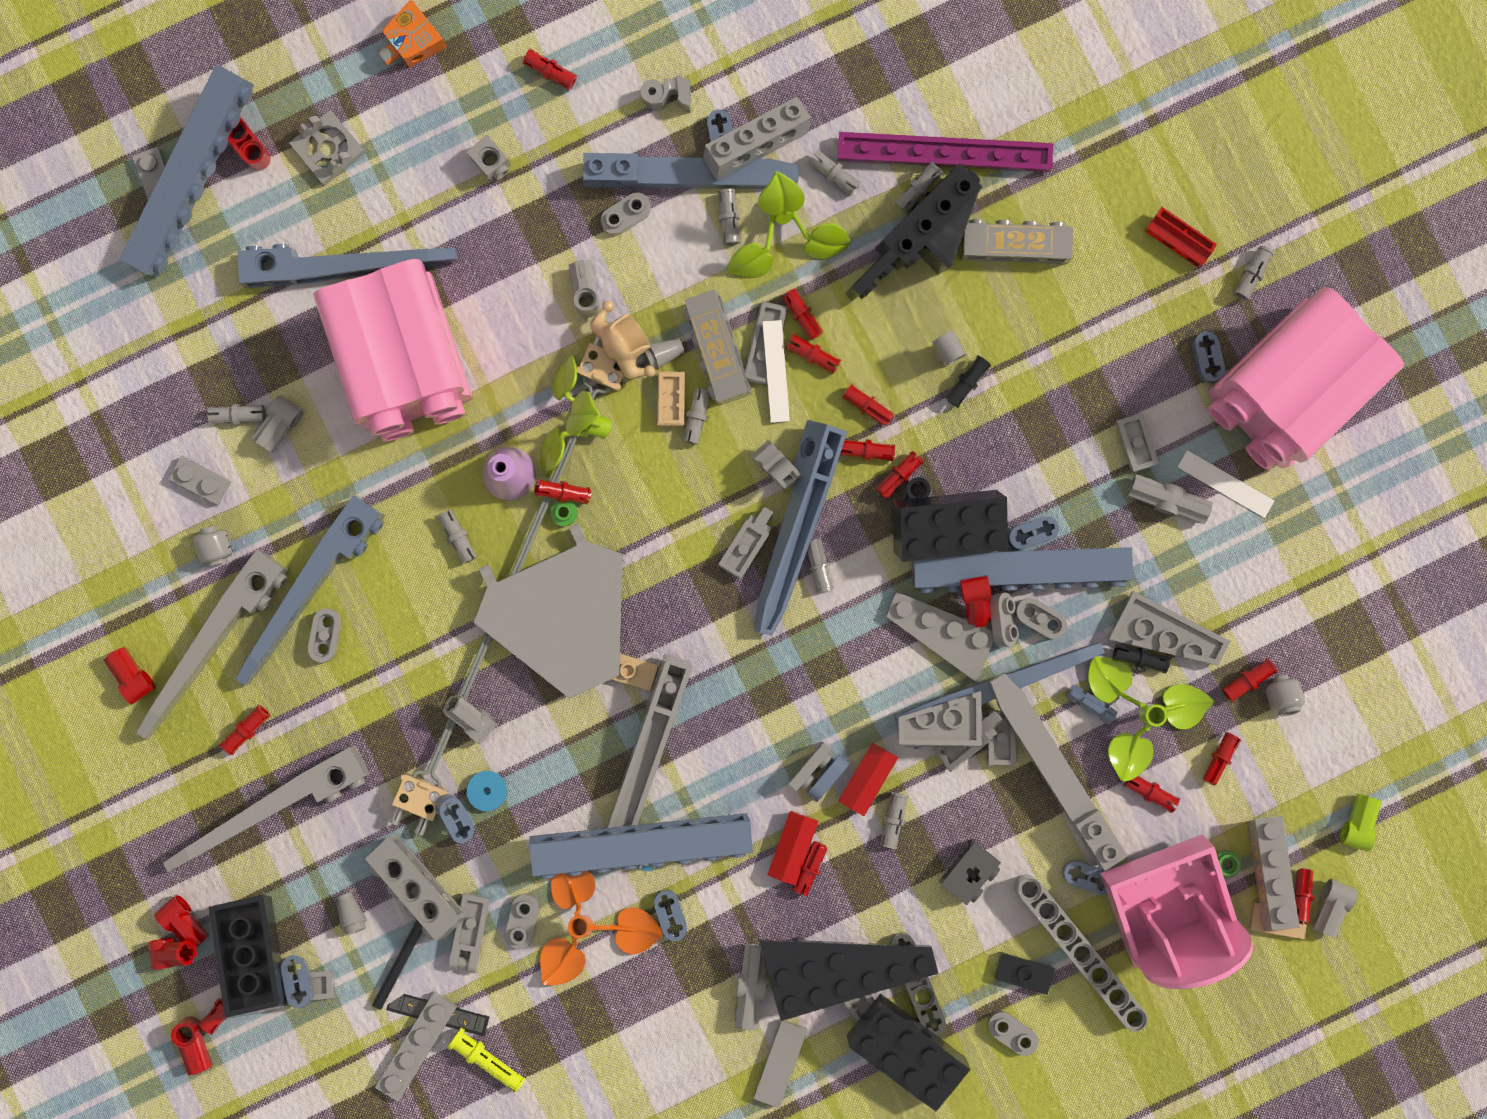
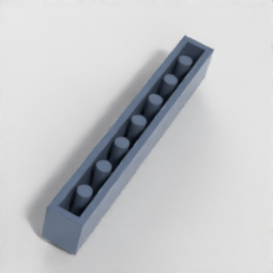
[119,64,255,277]
[912,547,1133,594]
[529,813,753,879]

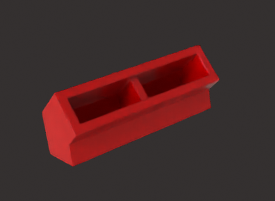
[1144,207,1217,268]
[838,742,898,816]
[767,811,819,885]

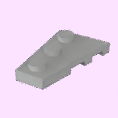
[898,691,982,747]

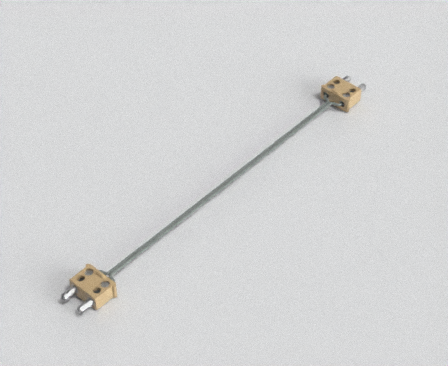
[389,336,624,836]

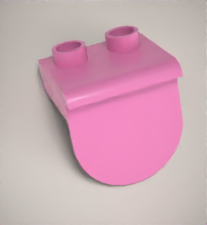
[1100,834,1253,989]

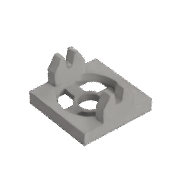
[289,109,366,186]

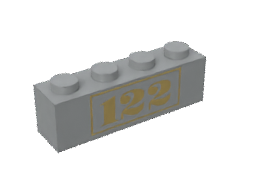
[961,219,1073,264]
[683,289,752,404]
[1247,816,1300,931]

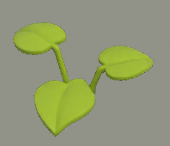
[727,171,851,278]
[540,355,612,477]
[1088,656,1214,782]

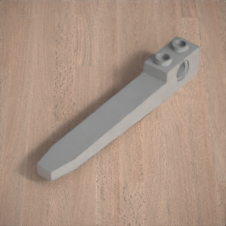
[136,550,289,739]
[606,653,693,868]
[989,672,1128,871]
[163,746,370,872]

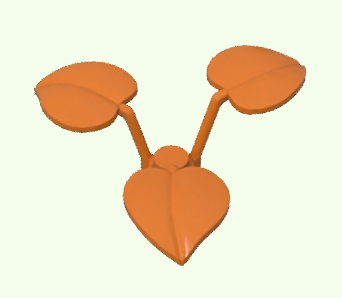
[540,870,662,985]

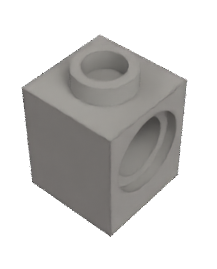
[467,135,511,182]

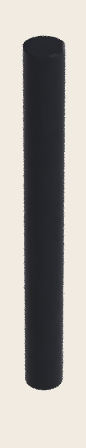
[372,908,433,1010]

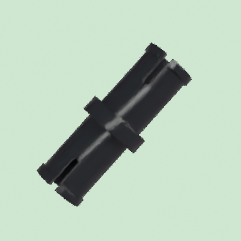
[945,355,991,408]
[1112,644,1170,674]

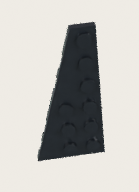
[758,939,939,1021]

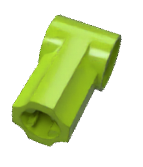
[1339,793,1382,852]

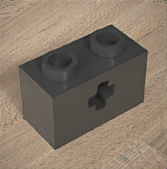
[938,839,1001,905]

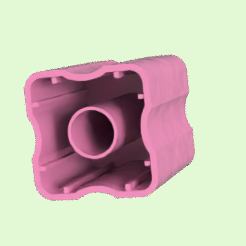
[313,259,473,442]
[1207,287,1404,470]

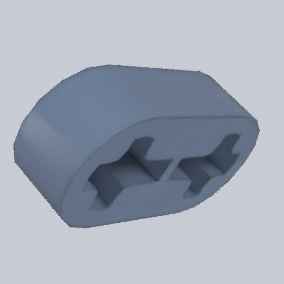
[707,109,733,142]
[1192,331,1225,383]
[1008,516,1059,550]
[806,754,850,802]
[435,794,474,843]
[1062,860,1107,895]
[654,889,687,942]
[281,955,314,1008]

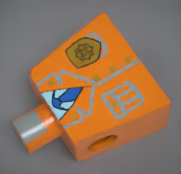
[378,0,447,67]

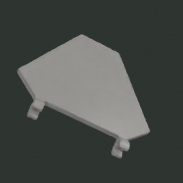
[474,523,623,699]

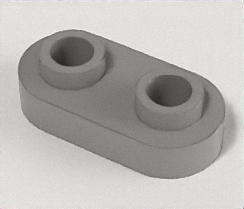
[601,193,651,236]
[990,593,1019,648]
[1015,598,1067,639]
[308,609,342,663]
[505,893,540,949]
[987,1010,1039,1056]

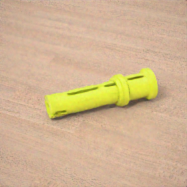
[447,1027,526,1093]

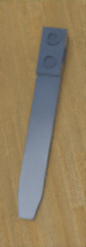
[583,153,799,189]
[237,244,458,288]
[754,420,847,636]
[236,495,385,686]
[894,643,1105,749]

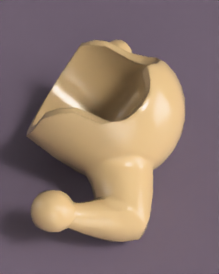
[590,301,655,379]

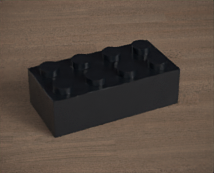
[892,490,1008,562]
[209,895,288,1018]
[846,993,971,1112]

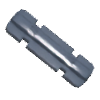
[1066,685,1118,724]

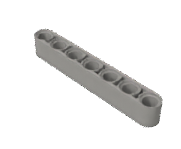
[1014,874,1148,1032]

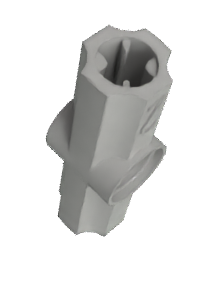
[1127,474,1213,524]
[735,943,767,1031]

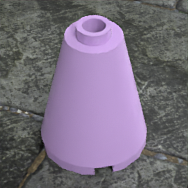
[482,447,536,500]

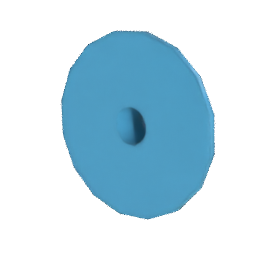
[467,771,507,811]

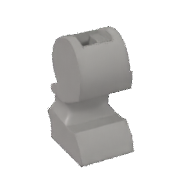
[640,75,691,112]
[750,440,801,490]

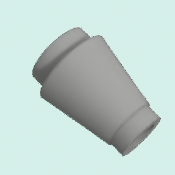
[643,338,684,370]
[336,892,367,935]

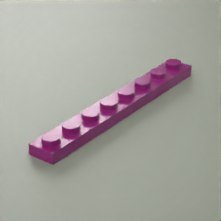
[837,132,1053,172]

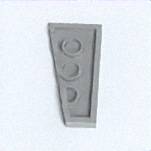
[1107,591,1231,665]
[886,592,994,683]

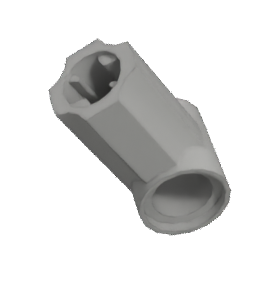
[569,260,600,317]
[932,330,966,367]
[252,395,304,453]
[443,694,498,744]
[1311,879,1358,938]

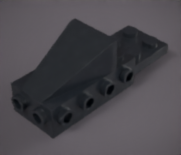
[845,164,982,301]

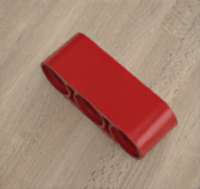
[228,116,271,171]

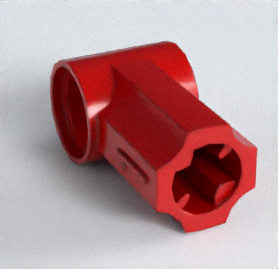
[960,575,992,628]
[103,647,156,705]
[154,894,210,947]
[148,937,197,970]
[171,1016,213,1076]

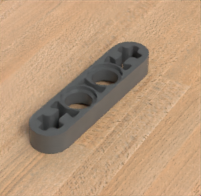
[890,932,946,1035]

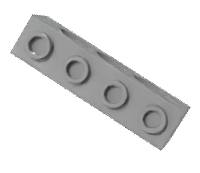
[703,97,811,181]
[365,835,468,941]

